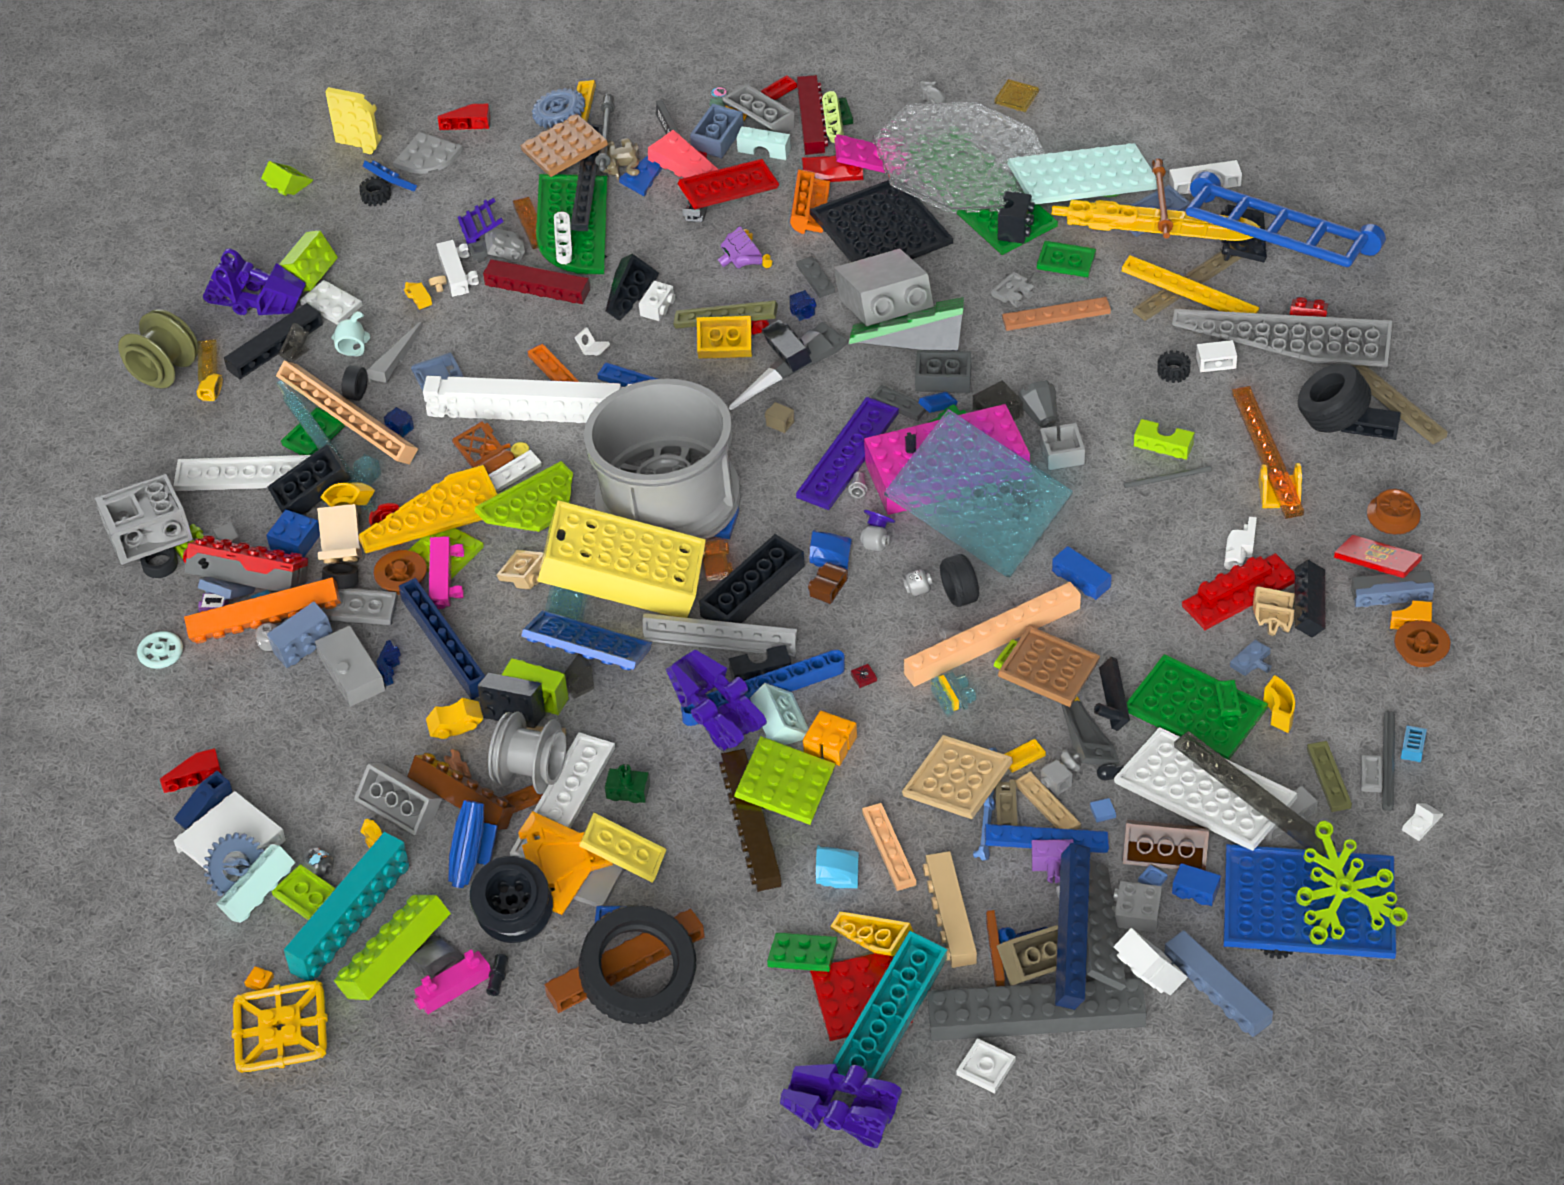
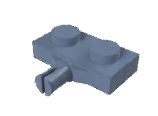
[1230,640,1271,676]

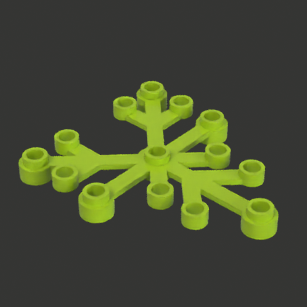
[1296,821,1408,945]

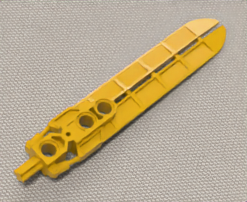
[1052,200,1260,241]

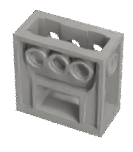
[95,474,193,565]

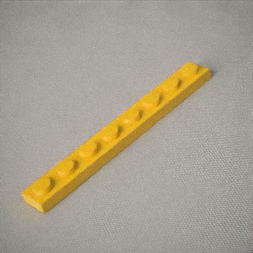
[1122,255,1259,313]

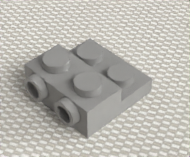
[484,228,525,261]

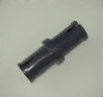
[486,954,508,996]

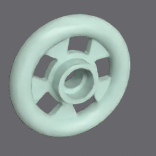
[137,631,183,669]

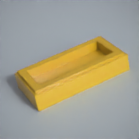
[1004,739,1046,773]

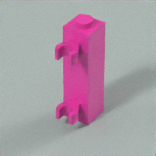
[429,537,464,609]
[414,949,491,1014]

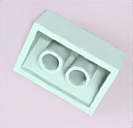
[750,683,809,745]

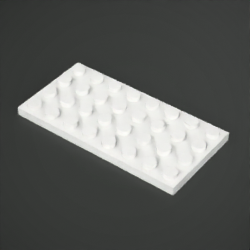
[1114,727,1297,851]

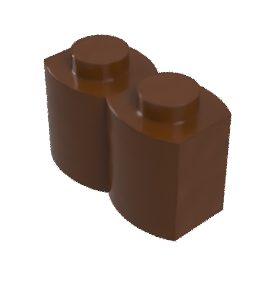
[808,562,848,604]

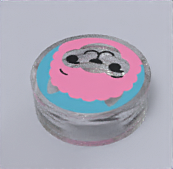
[711,87,727,99]

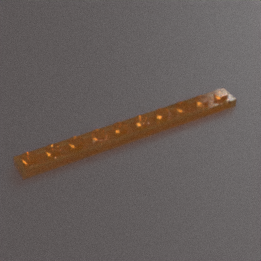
[1232,386,1304,519]

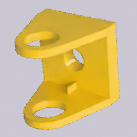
[1258,463,1302,508]

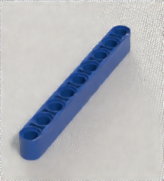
[681,650,845,726]

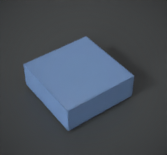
[1090,798,1116,823]
[1138,864,1167,886]

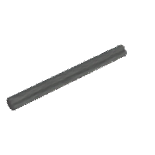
[1382,711,1395,811]

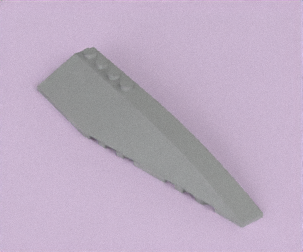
[1172,309,1393,367]

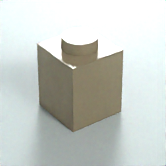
[765,402,794,433]

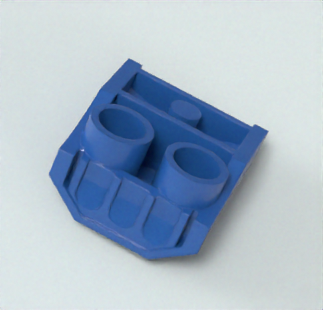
[809,530,852,570]

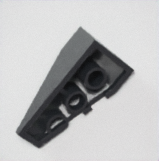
[605,253,659,321]

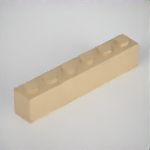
[923,851,977,968]

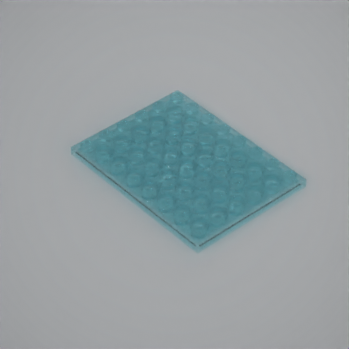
[884,409,1073,578]

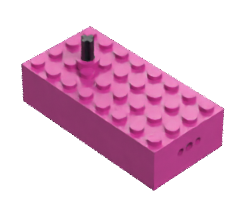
[864,404,1030,515]

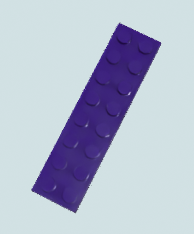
[796,397,899,510]

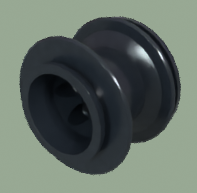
[470,856,553,943]

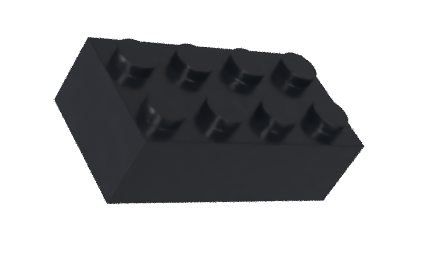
[267,444,352,515]

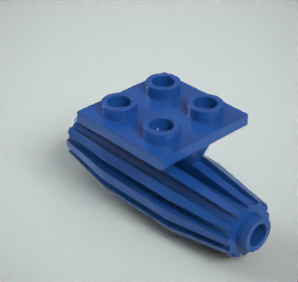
[448,800,498,888]

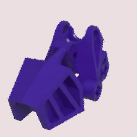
[203,249,306,315]
[665,650,767,751]
[780,1064,902,1148]

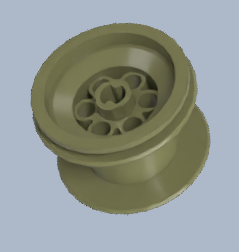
[118,309,199,388]

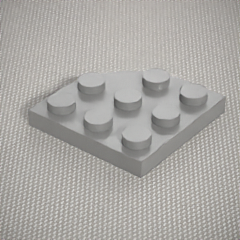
[393,132,463,174]

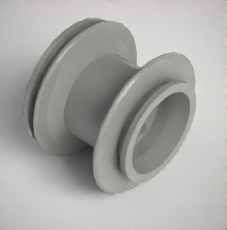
[488,712,567,794]

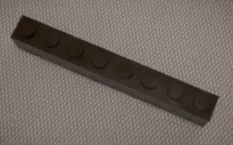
[719,749,781,892]

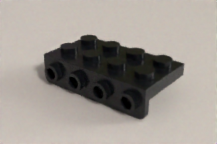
[1220,204,1267,263]

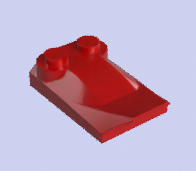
[802,155,863,182]

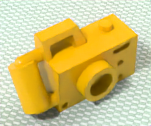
[404,282,432,310]
[360,819,383,848]

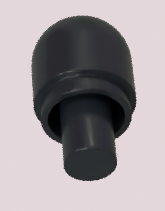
[1097,763,1124,781]

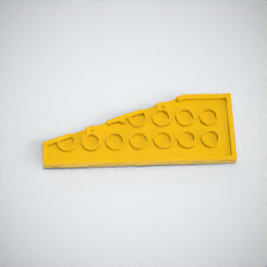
[358,465,498,554]

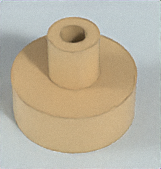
[429,276,447,293]

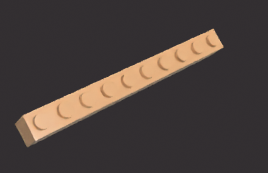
[276,361,418,465]
[904,582,1081,687]

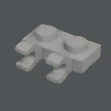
[991,272,1034,308]

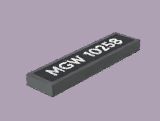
[655,100,682,137]

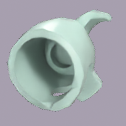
[331,311,370,356]

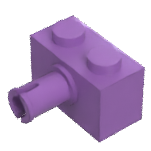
[1031,839,1073,883]

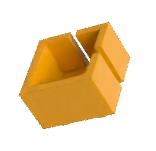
[803,710,857,766]

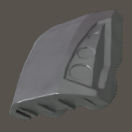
[406,936,464,979]

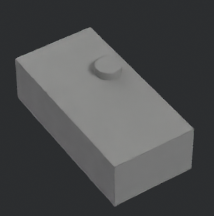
[315,626,385,706]

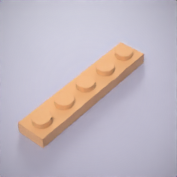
[862,803,916,891]

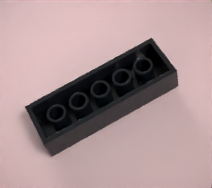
[699,534,805,623]

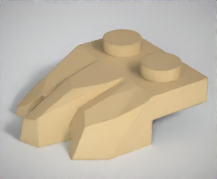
[1253,587,1294,636]

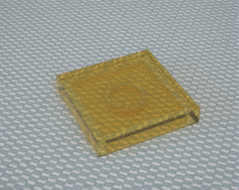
[995,79,1039,112]

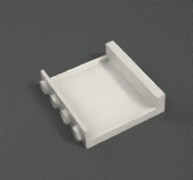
[174,791,286,881]

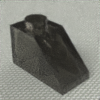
[564,654,594,699]

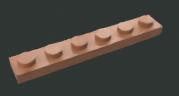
[1002,297,1111,331]

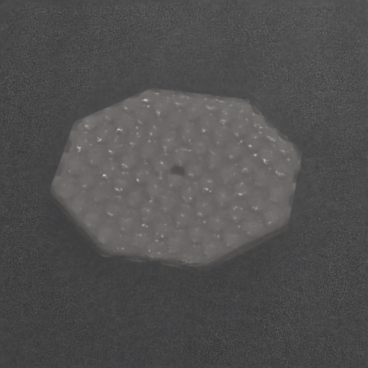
[872,102,1045,213]

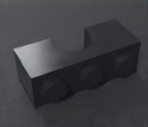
[728,645,791,681]

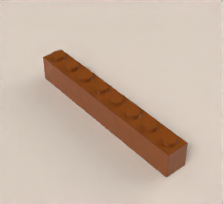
[544,908,705,1013]

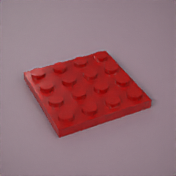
[810,953,913,1041]

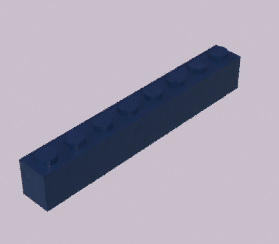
[399,578,485,700]
[1055,843,1090,1010]

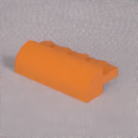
[790,169,830,234]

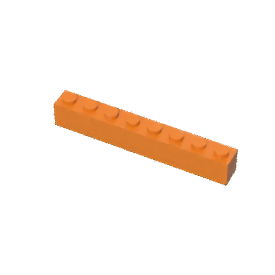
[184,578,341,644]

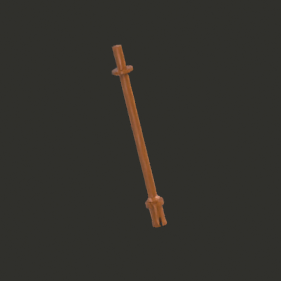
[1152,158,1173,238]

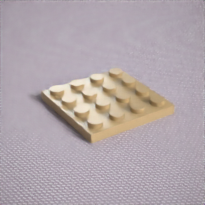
[902,735,1013,819]

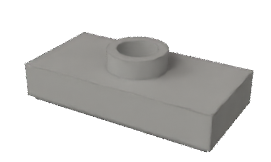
[1361,755,1382,793]

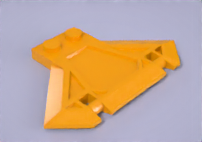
[518,811,613,915]

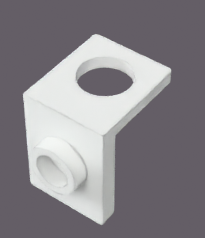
[575,327,610,356]

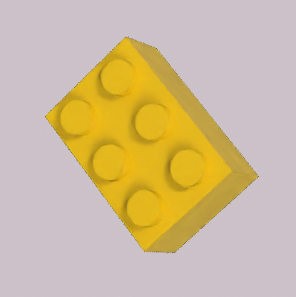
[697,316,752,359]

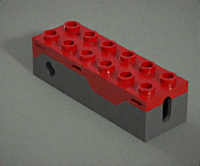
[183,535,308,592]

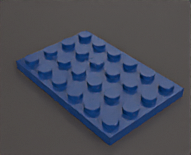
[522,610,652,670]

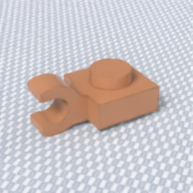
[444,749,472,779]

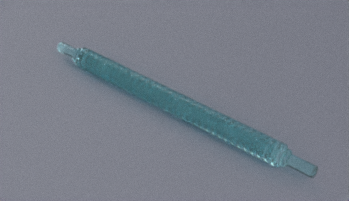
[276,380,376,513]

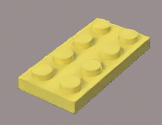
[579,813,666,883]

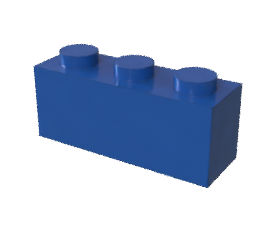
[1052,546,1112,600]

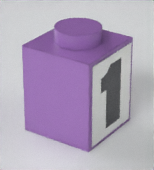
[198,593,229,612]

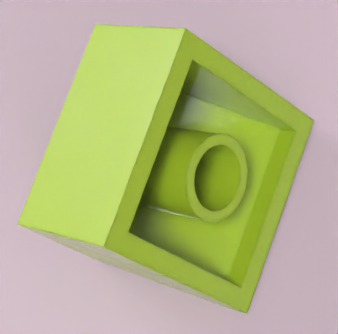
[261,161,313,196]

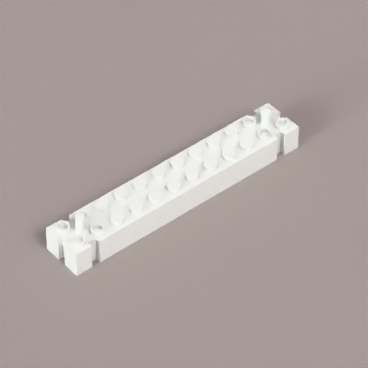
[423,376,631,423]

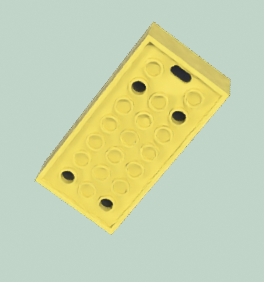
[538,500,706,618]

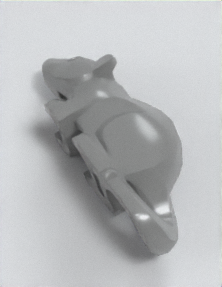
[920,81,946,116]

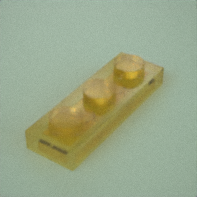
[198,339,217,383]

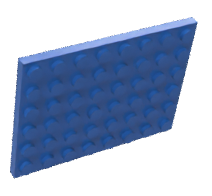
[1223,844,1396,959]

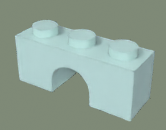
[737,126,791,160]

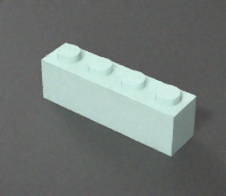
[216,844,295,923]

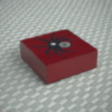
[851,664,877,688]

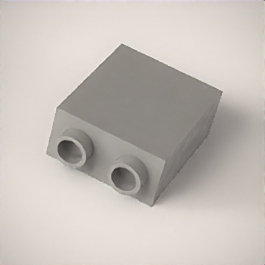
[834,249,934,326]

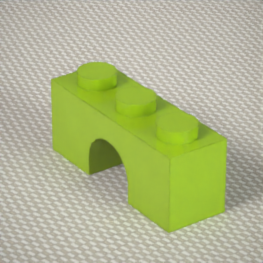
[1134,419,1195,460]

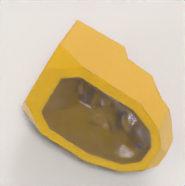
[196,373,223,401]

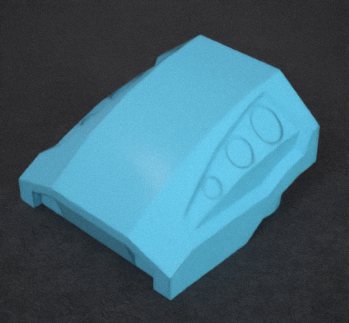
[816,845,859,888]

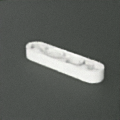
[554,212,572,264]

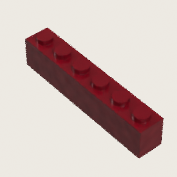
[797,75,828,155]
[483,259,590,304]

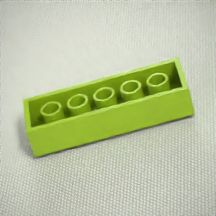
[333,895,451,1000]

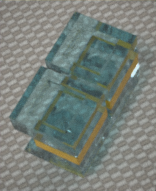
[931,672,976,717]

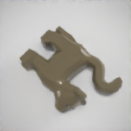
[603,138,640,180]

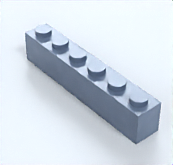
[1164,930,1273,1037]

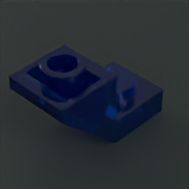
[376,640,401,686]

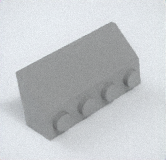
[723,84,794,134]
[354,763,443,835]

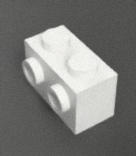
[639,281,675,321]
[1196,340,1237,372]

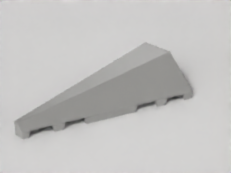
[365,322,422,384]

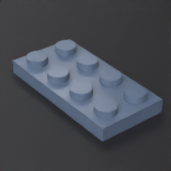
[1128,185,1190,237]

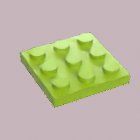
[409,528,484,579]

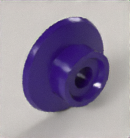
[864,510,896,528]

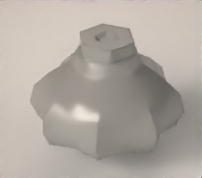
[1061,749,1081,771]

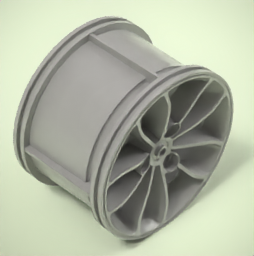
[584,379,741,540]

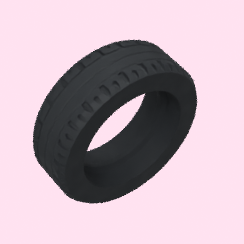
[579,905,696,1025]

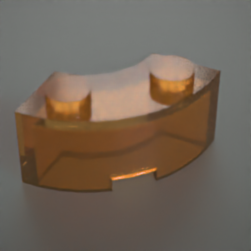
[703,539,732,581]

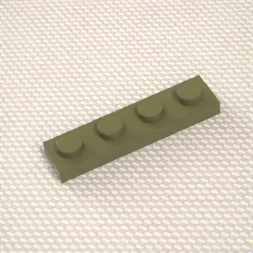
[1307,741,1352,812]

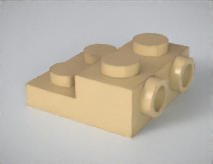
[496,550,544,589]

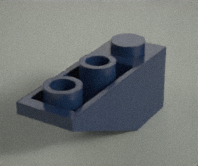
[174,771,233,830]

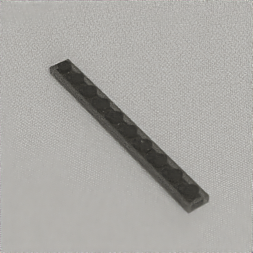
[1174,731,1335,857]

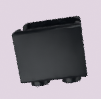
[998,191,1035,244]

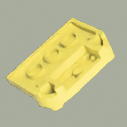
[325,87,382,154]

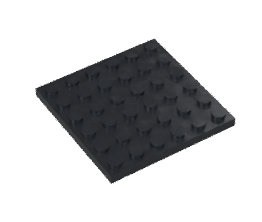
[810,176,954,262]

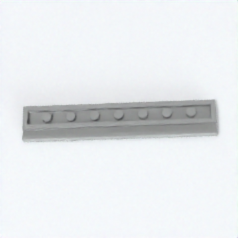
[643,613,797,657]

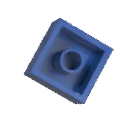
[266,509,320,557]

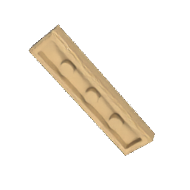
[1015,771,1081,830]

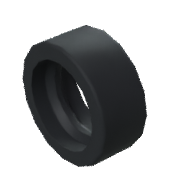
[341,365,367,401]
[140,547,178,578]
[322,563,358,589]

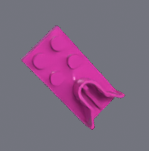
[834,134,906,176]

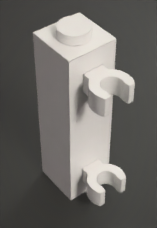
[436,240,479,297]

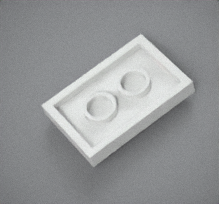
[300,280,363,325]

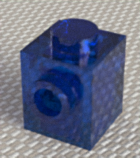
[789,290,817,321]
[384,407,414,438]

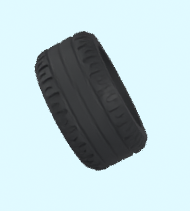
[940,554,979,607]

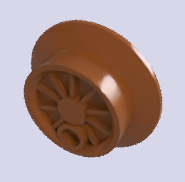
[1367,489,1421,534]
[373,550,427,595]
[1394,620,1451,667]

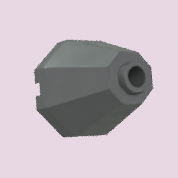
[1016,380,1057,428]

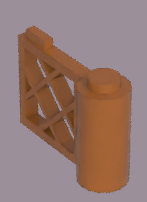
[452,421,515,475]

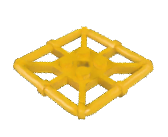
[231,980,328,1073]

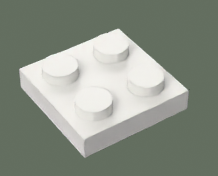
[957,1038,1016,1093]

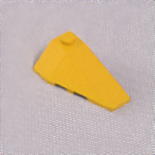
[830,911,914,956]

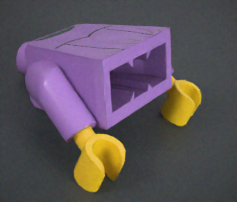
[717,226,773,268]

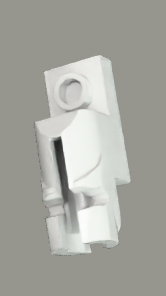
[1224,517,1257,570]

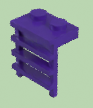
[457,198,504,245]

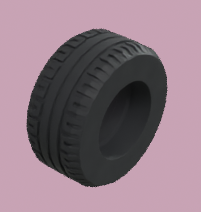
[1298,363,1371,433]

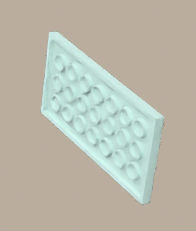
[1008,143,1157,204]

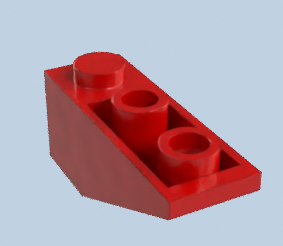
[437,103,490,130]
[160,748,222,793]

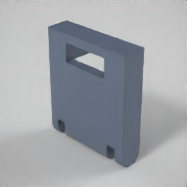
[411,353,463,391]
[198,577,256,600]

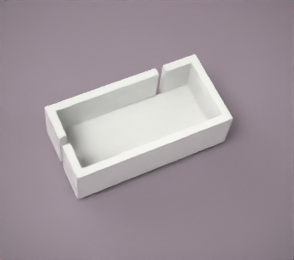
[1114,928,1188,995]

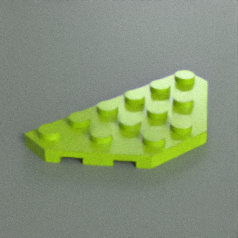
[475,461,573,532]

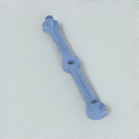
[973,747,997,861]

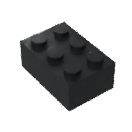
[478,673,545,728]

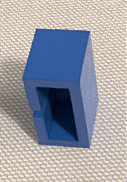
[1172,863,1221,906]

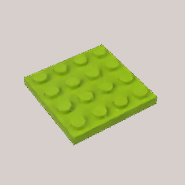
[734,736,835,825]

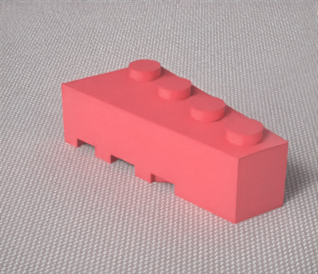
[648,130,718,178]

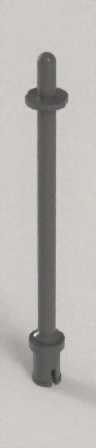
[595,94,614,171]

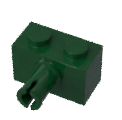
[605,764,650,803]

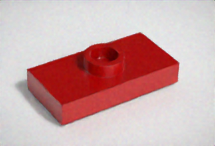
[761,75,797,100]

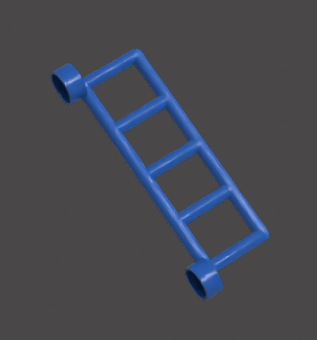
[1186,171,1386,267]

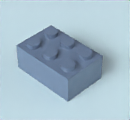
[690,104,744,158]
[267,602,333,668]

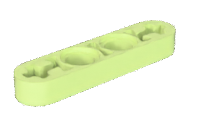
[822,91,844,143]

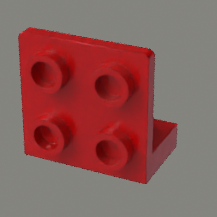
[1290,297,1328,317]

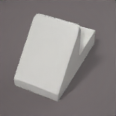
[1402,803,1443,841]

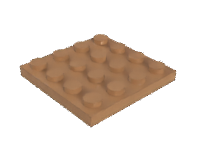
[520,114,608,177]
[998,626,1100,707]

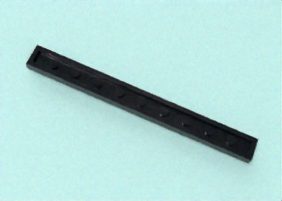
[571,124,603,231]

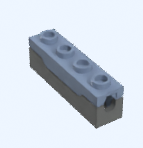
[1351,570,1434,607]

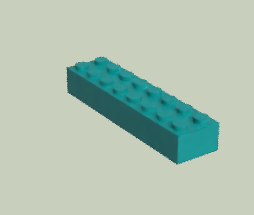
[284,832,409,981]
[832,931,948,1079]

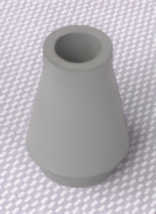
[848,472,867,498]

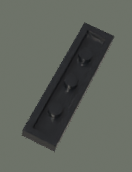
[1094,657,1130,731]

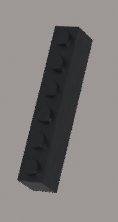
[224,303,323,380]

